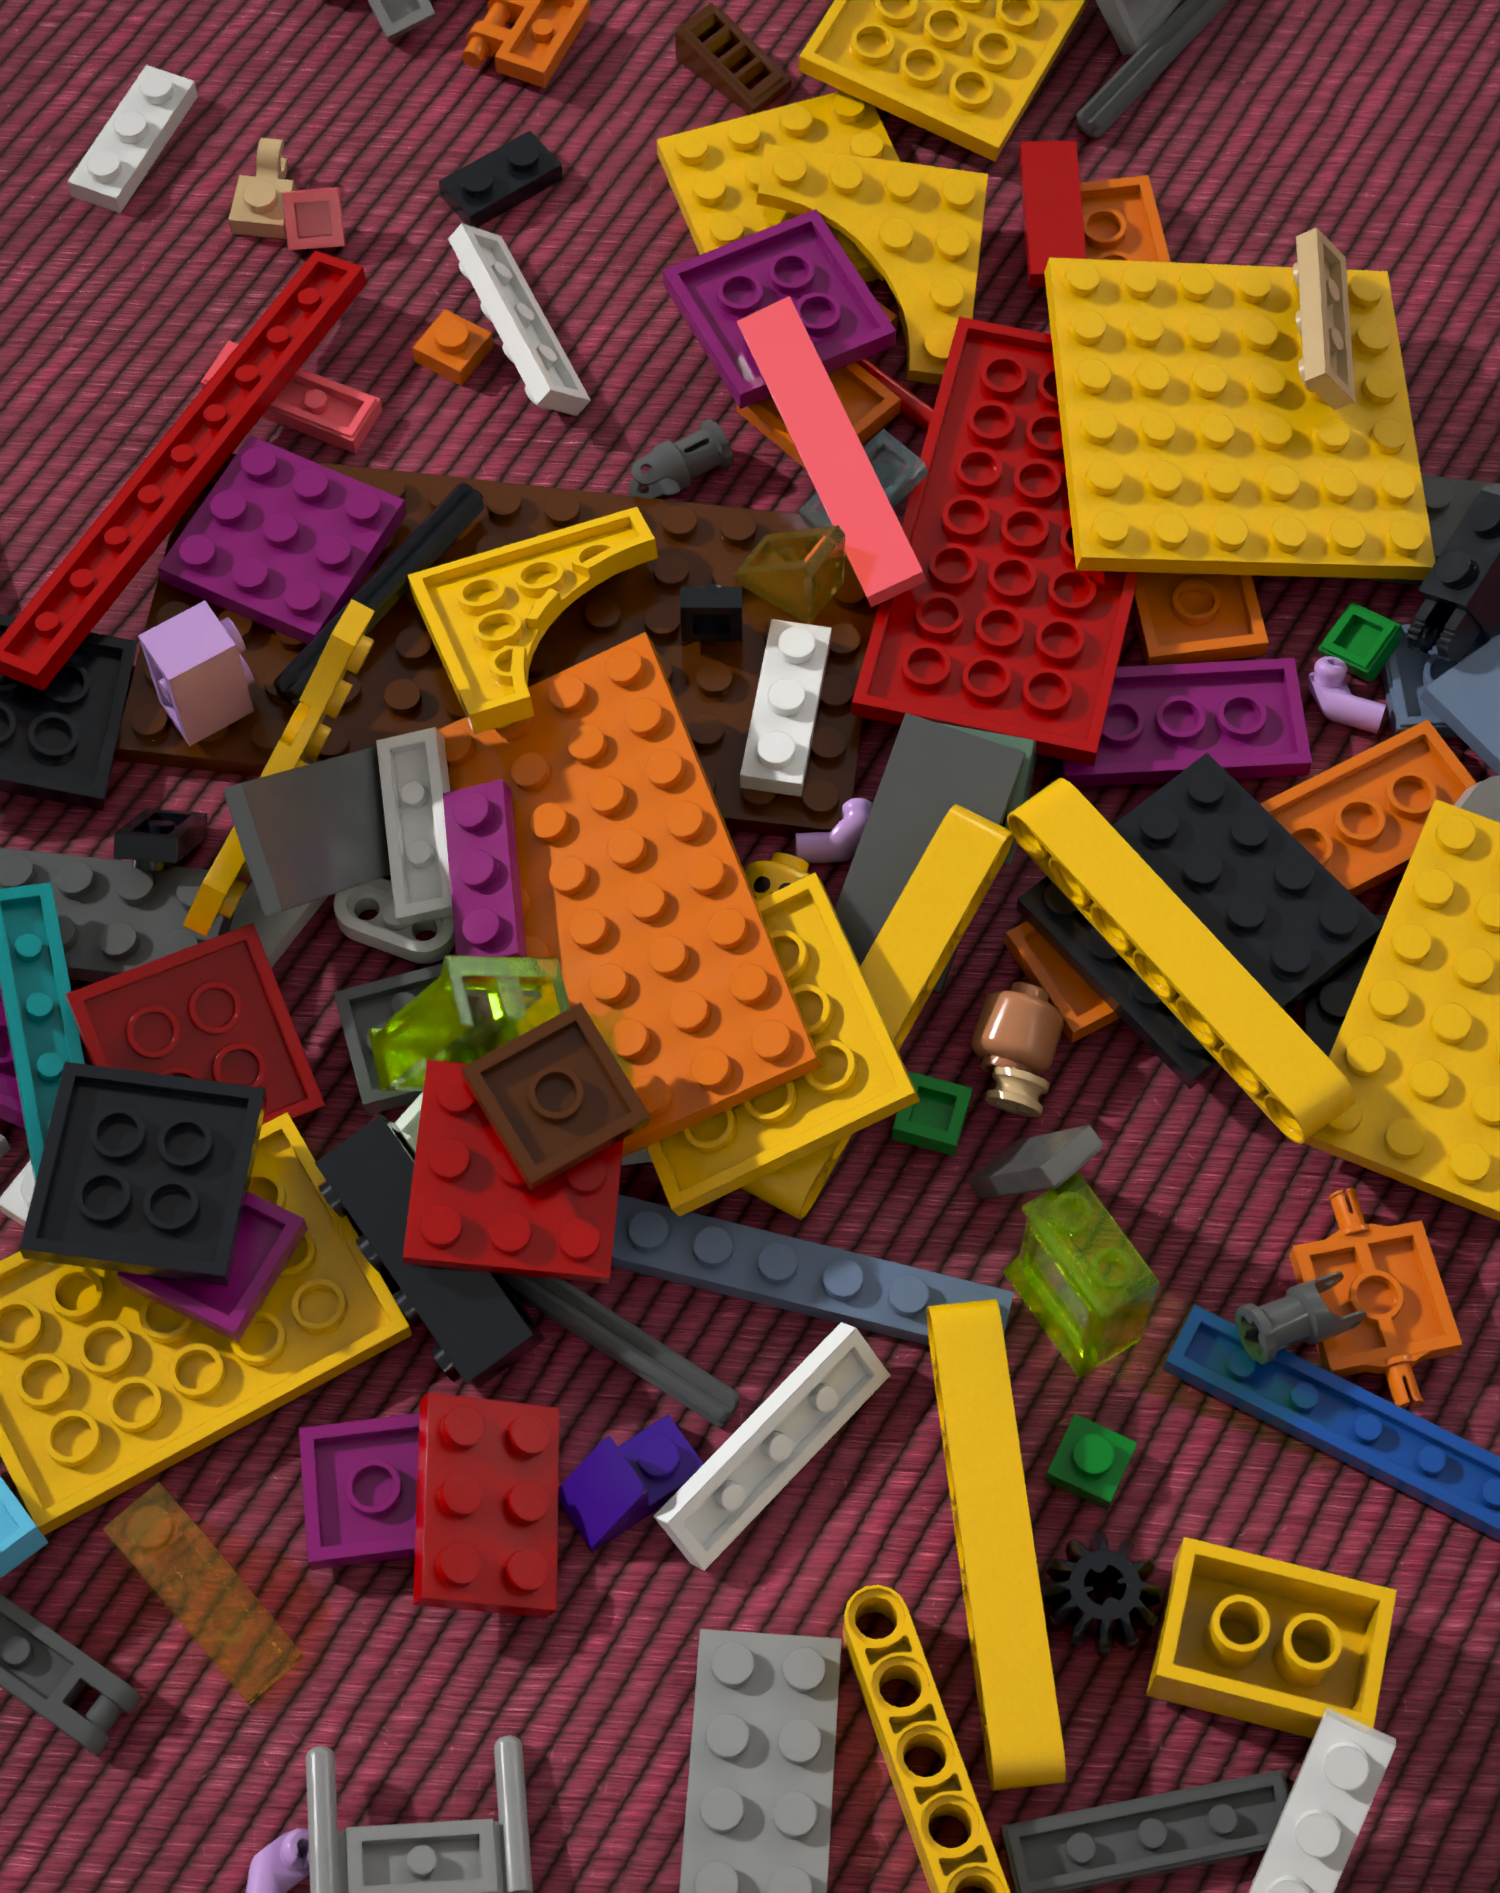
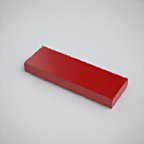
[1019,141,1087,287]

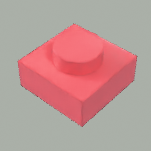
[282,187,346,251]

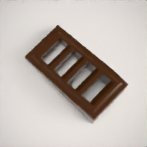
[675,3,791,115]

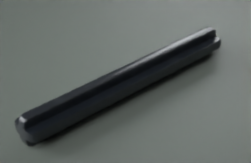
[273,482,484,707]

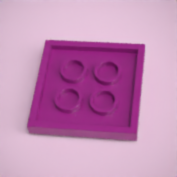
[663,209,896,409]
[157,435,407,644]

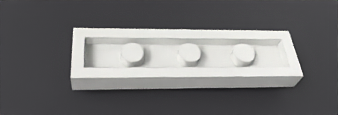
[448,223,591,416]
[653,1322,890,1571]

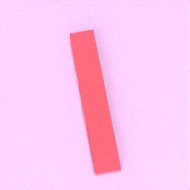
[737,296,927,607]

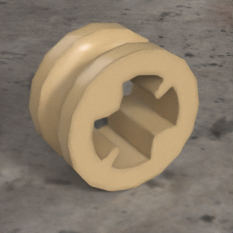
[985,1066,1050,1117]

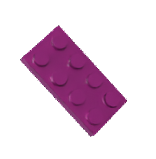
[1059,658,1312,788]

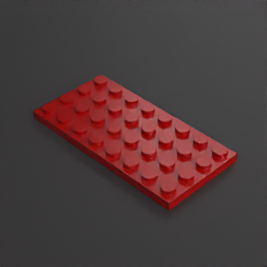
[852,317,1140,766]

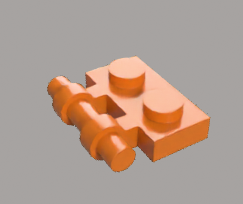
[462,0,591,88]

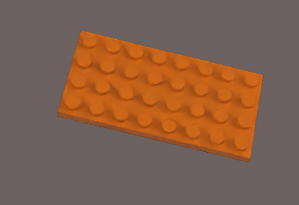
[439,632,823,1158]

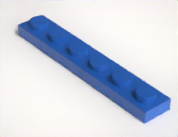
[1163,1305,1500,1541]

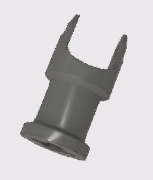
[629,418,734,499]
[1235,1272,1367,1365]

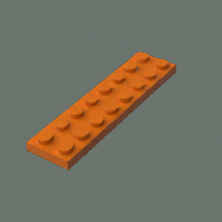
[1004,719,1476,1043]

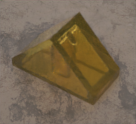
[732,525,846,624]

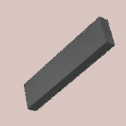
[1000,1769,1290,1893]

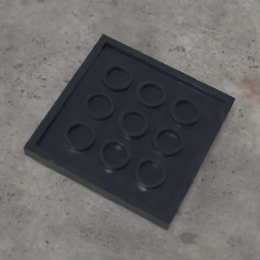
[1017,753,1383,1089]

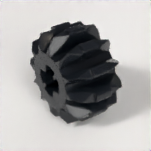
[1041,1531,1163,1658]

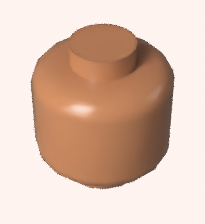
[971,982,1064,1075]

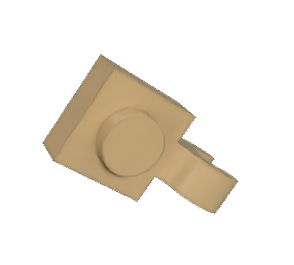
[228,138,296,239]

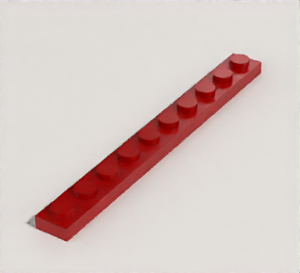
[0,250,367,691]

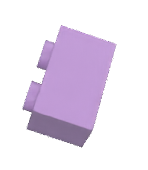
[138,600,255,746]

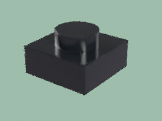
[680,584,742,641]

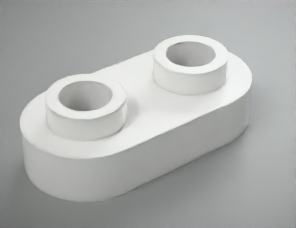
[334,878,455,964]

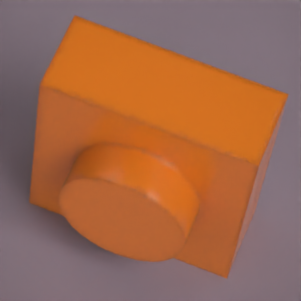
[412,309,494,386]

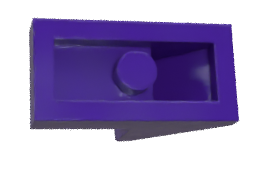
[558,1414,703,1552]

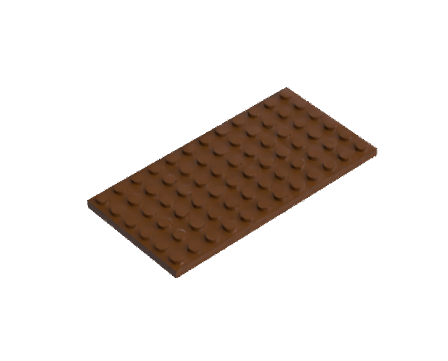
[115,453,879,838]

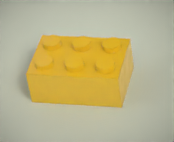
[1146,1537,1397,1739]

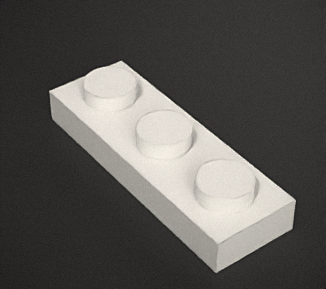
[67,65,198,213]
[740,619,832,797]
[376,727,453,926]
[1248,1708,1396,1893]

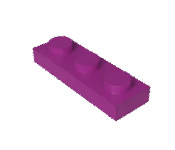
[443,779,527,977]

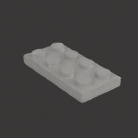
[679,1629,841,1893]

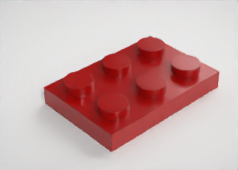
[413,1392,559,1618]

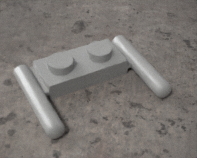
[306,1735,533,1893]

